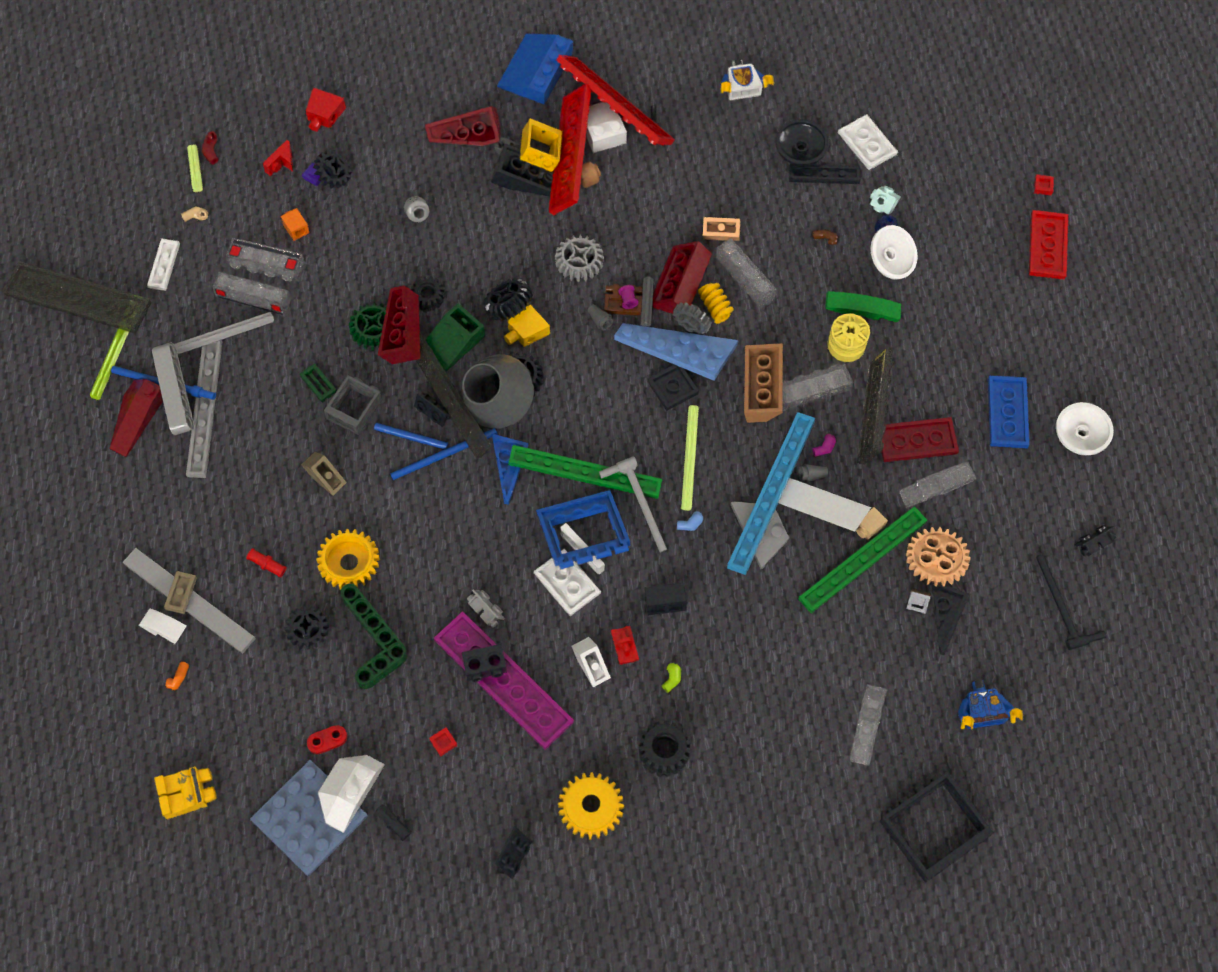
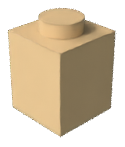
[856,507,888,541]

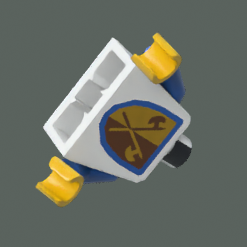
[720,59,774,100]

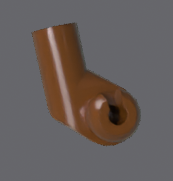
[812,229,838,245]

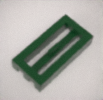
[299,364,337,403]

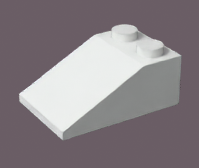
[586,102,627,153]

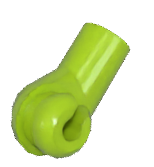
[662,663,681,693]

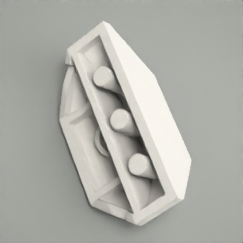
[318,755,385,833]

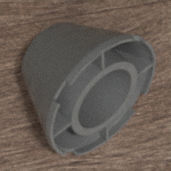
[462,354,534,429]

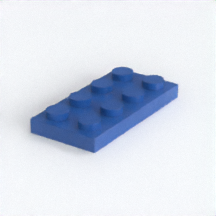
[988,376,1029,448]

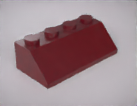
[652,241,712,314]

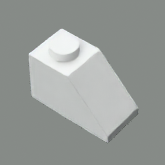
[572,637,610,687]

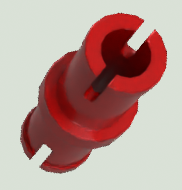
[246,548,287,577]

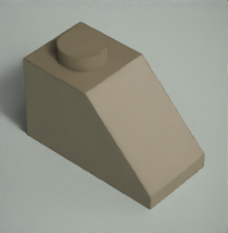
[301,452,347,495]

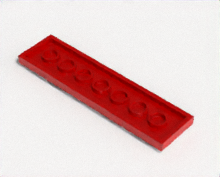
[556,55,675,146]
[548,83,591,215]

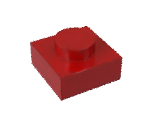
[1034,174,1054,195]
[429,727,458,757]

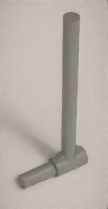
[599,456,667,553]

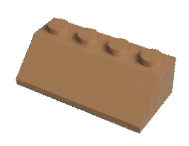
[744,344,783,423]

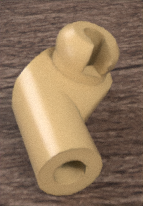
[181,207,208,222]

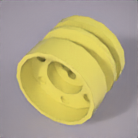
[827,314,870,362]

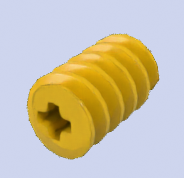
[698,283,734,324]

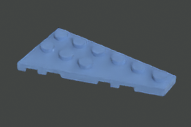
[614,323,738,380]

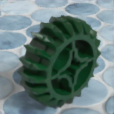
[348,302,387,351]

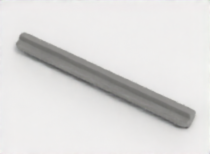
[174,312,274,354]

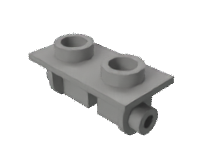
[467,589,505,628]

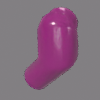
[812,434,836,457]

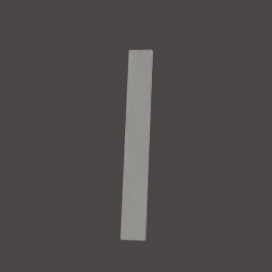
[186,340,222,478]
[123,548,255,654]

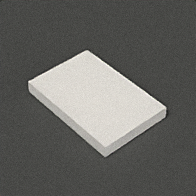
[838,114,898,170]
[534,549,601,616]

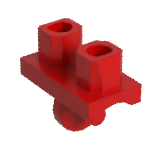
[611,626,639,665]

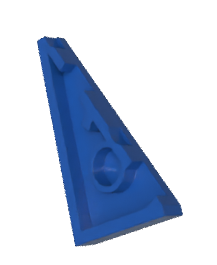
[492,434,528,505]

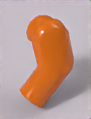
[166,662,189,690]

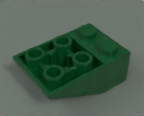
[420,303,485,372]

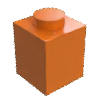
[281,208,309,241]

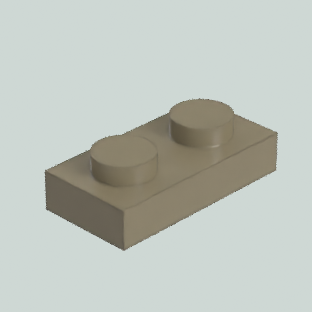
[164,571,197,614]

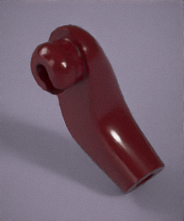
[202,131,219,165]

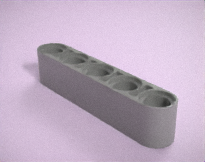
[152,342,194,435]

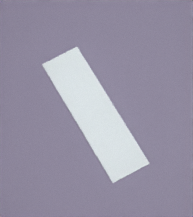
[778,478,871,532]

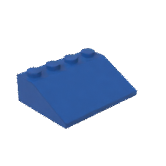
[497,34,573,105]

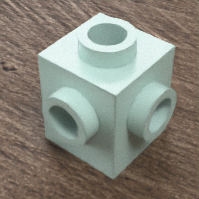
[870,186,901,214]

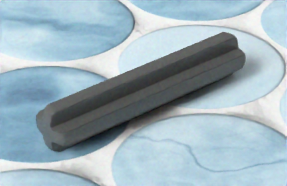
[640,276,654,327]

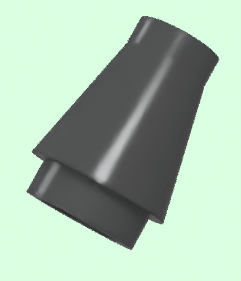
[587,304,613,330]
[798,464,828,483]

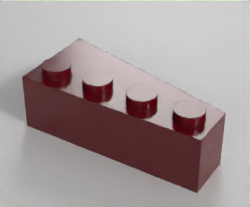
[378,285,420,364]

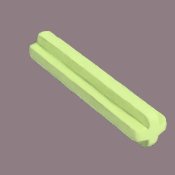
[187,144,203,192]

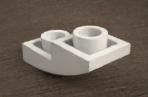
[139,609,186,644]

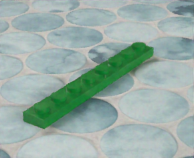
[508,445,662,499]
[798,506,927,614]

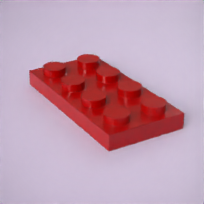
[1029,210,1068,280]

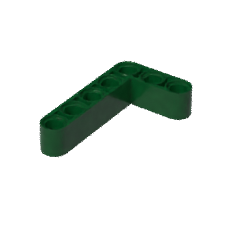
[341,584,407,689]

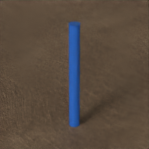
[374,423,448,449]

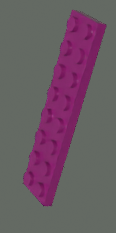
[434,611,574,750]

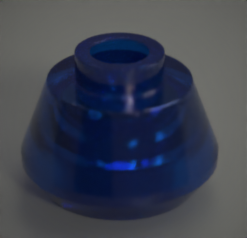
[875,215,899,232]

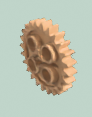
[906,527,970,586]

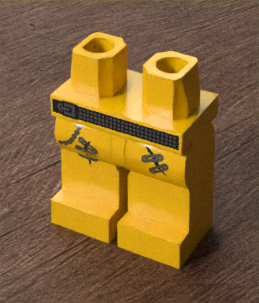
[154,767,217,819]

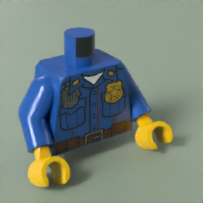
[958,680,1023,729]

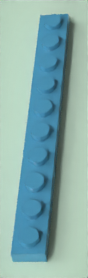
[727,412,815,575]

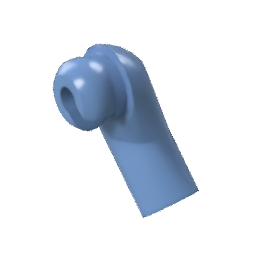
[677,511,703,531]

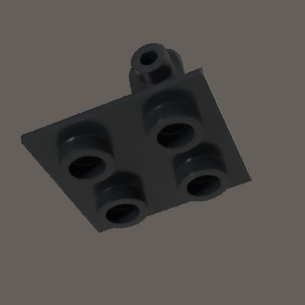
[495,826,531,879]

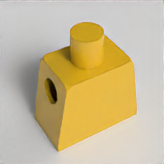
[504,304,550,347]

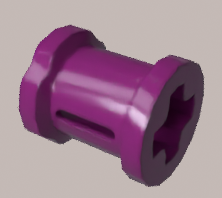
[618,285,639,309]

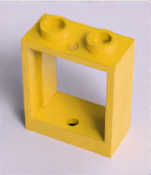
[520,118,562,172]

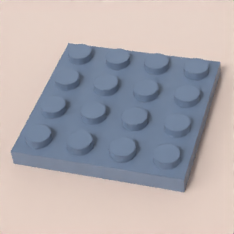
[250,760,368,877]

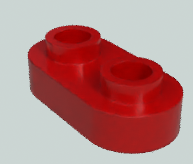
[307,725,347,754]

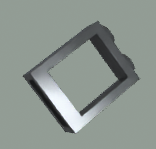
[324,375,382,435]

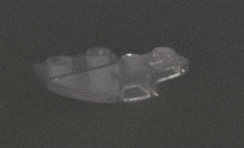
[898,462,977,509]
[849,685,887,766]

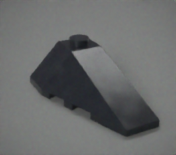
[491,143,553,196]

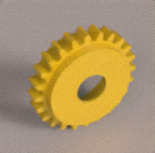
[316,529,380,589]
[558,772,624,839]

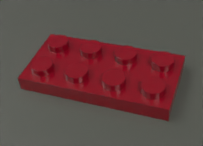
[876,417,959,462]

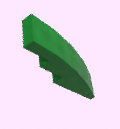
[825,291,901,322]

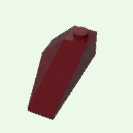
[425,107,501,146]
[110,379,163,457]

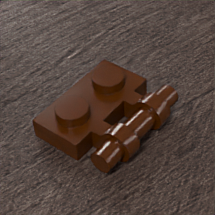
[604,284,642,316]

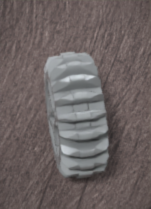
[555,234,604,282]

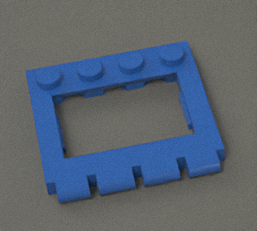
[536,490,631,570]

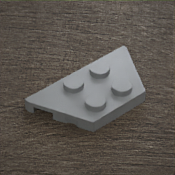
[731,502,789,569]

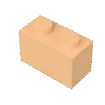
[703,217,740,241]

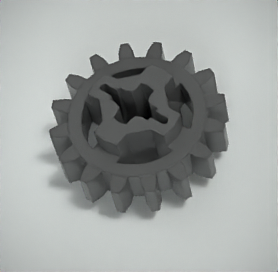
[672,302,712,335]

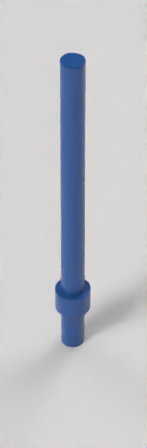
[111,366,216,400]
[390,428,498,480]

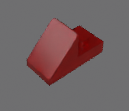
[263,140,293,176]

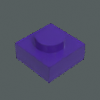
[302,162,321,186]

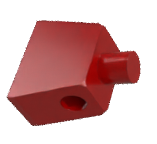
[306,88,346,131]

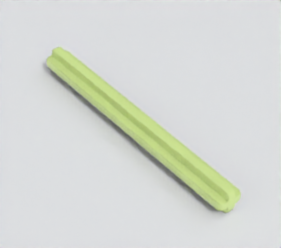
[681,405,699,511]

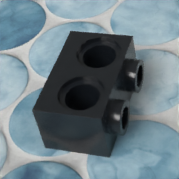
[462,644,507,682]

